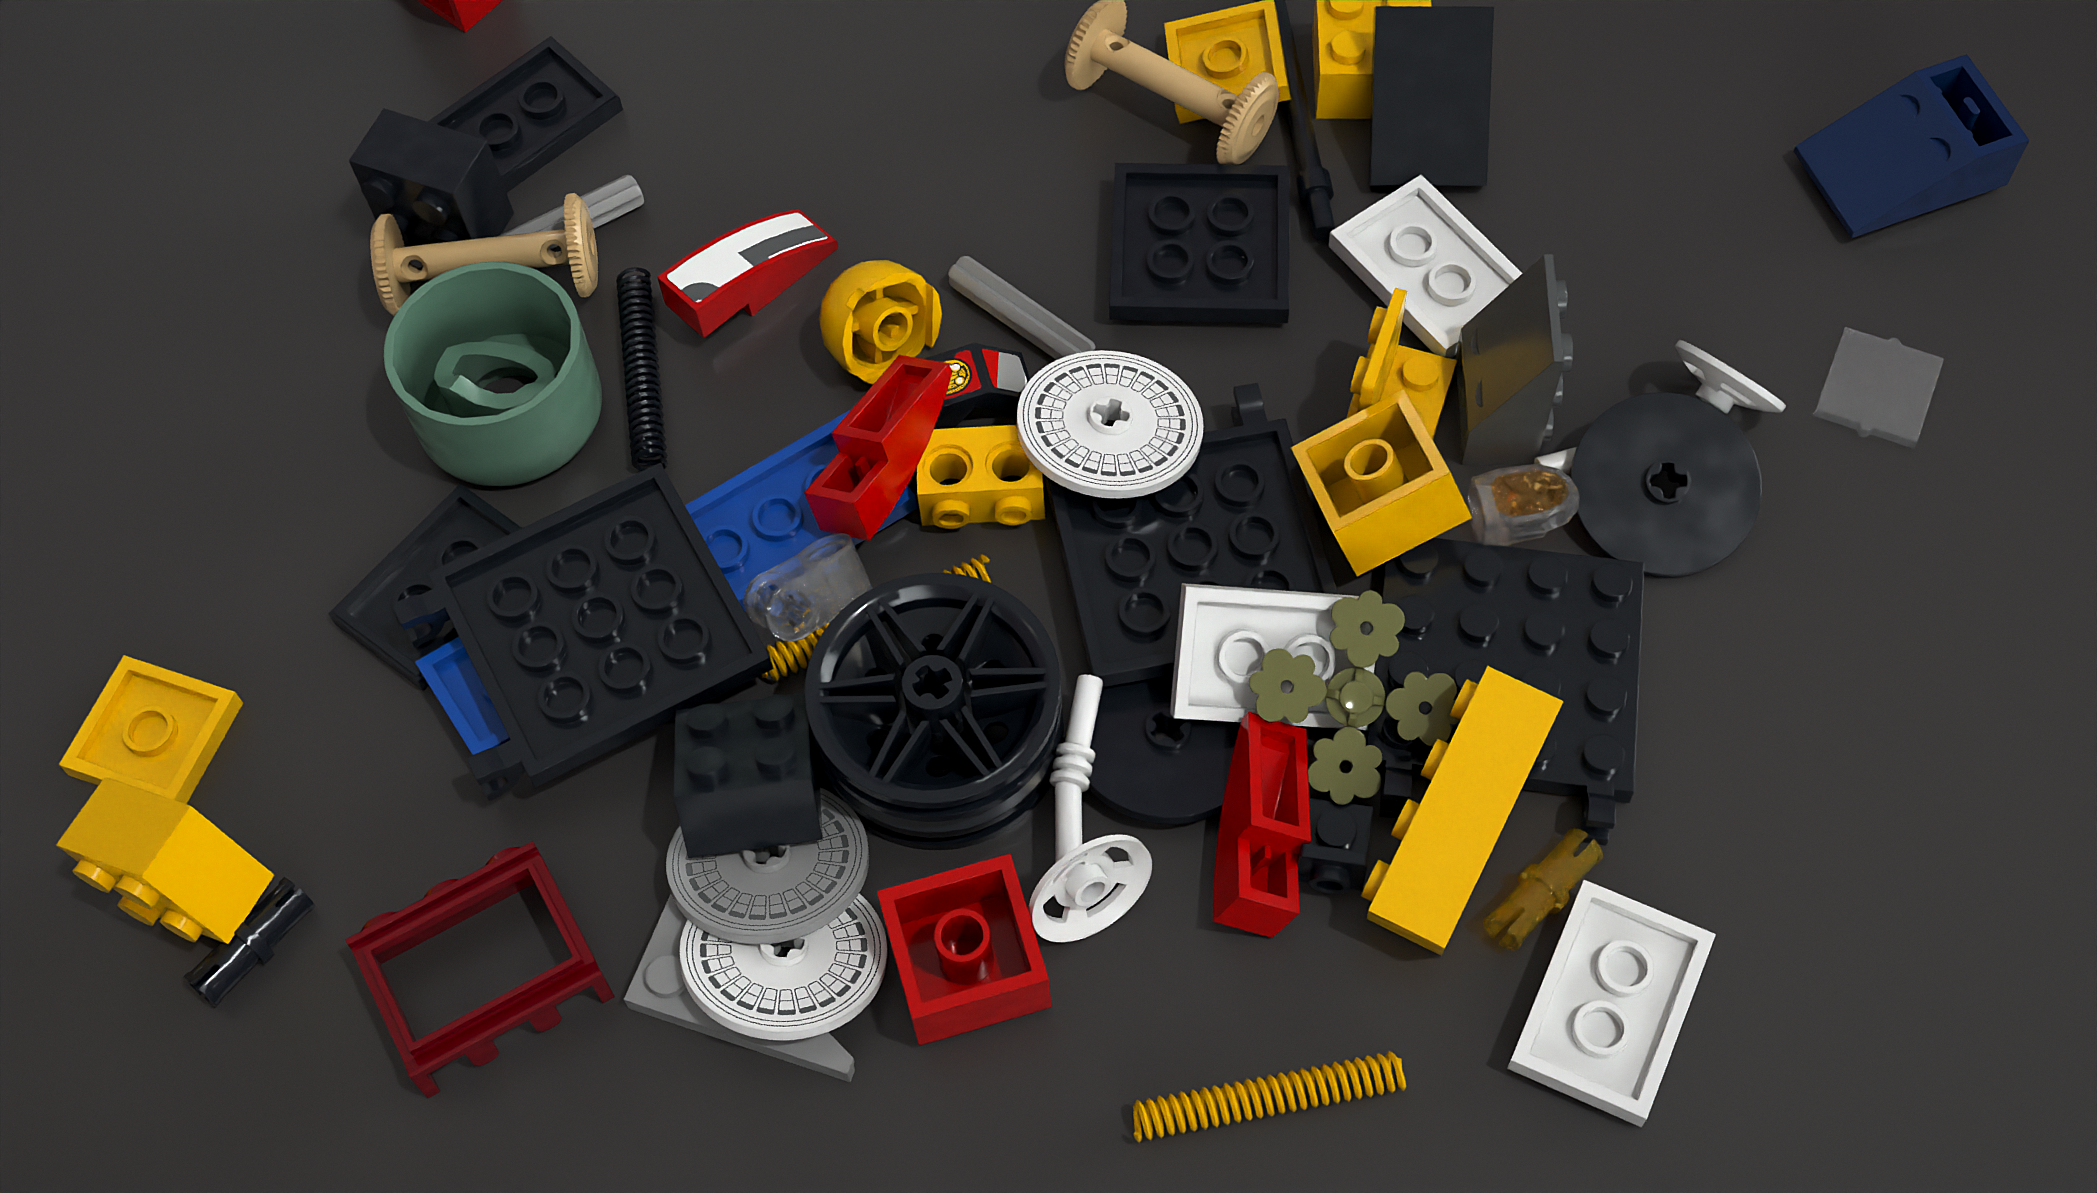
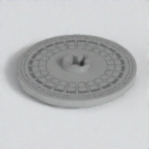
[666,788,869,944]

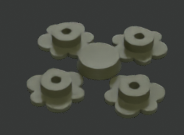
[1249,590,1460,805]

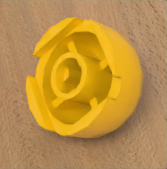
[819,260,942,385]

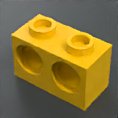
[917,425,1045,529]

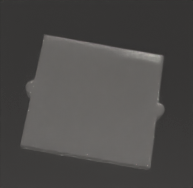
[1814,327,1944,448]

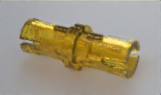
[1483,828,1603,951]

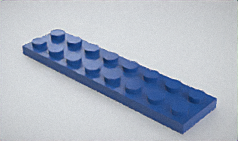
[415,410,917,755]

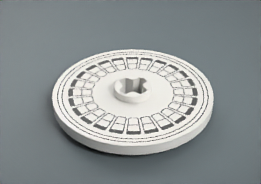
[1016,350,1204,499]
[680,894,887,1040]

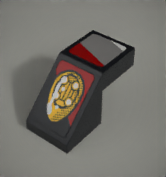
[924,343,1030,429]

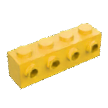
[1361,666,1563,956]

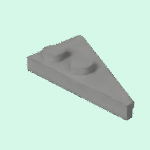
[624,894,855,1082]

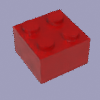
[877,853,1052,1046]

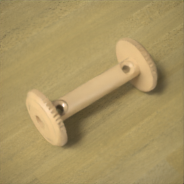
[1064,0,1279,165]
[370,193,598,316]

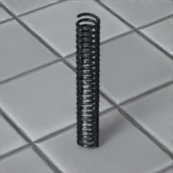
[616,267,668,471]

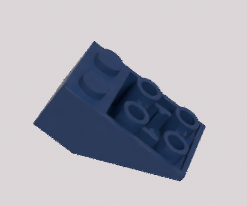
[1793,54,2030,238]

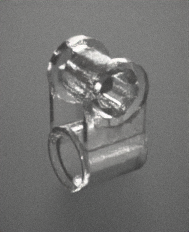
[743,533,873,641]

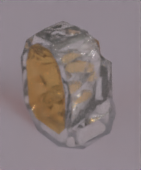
[1468,463,1580,546]

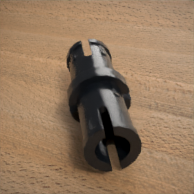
[183,877,315,1007]

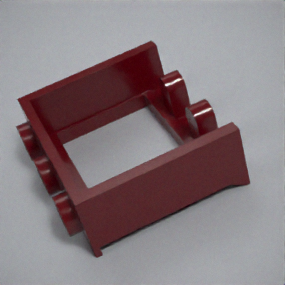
[345,841,615,1098]

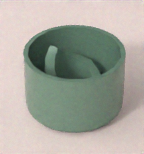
[384,262,602,487]

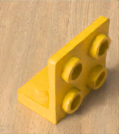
[1347,288,1457,440]

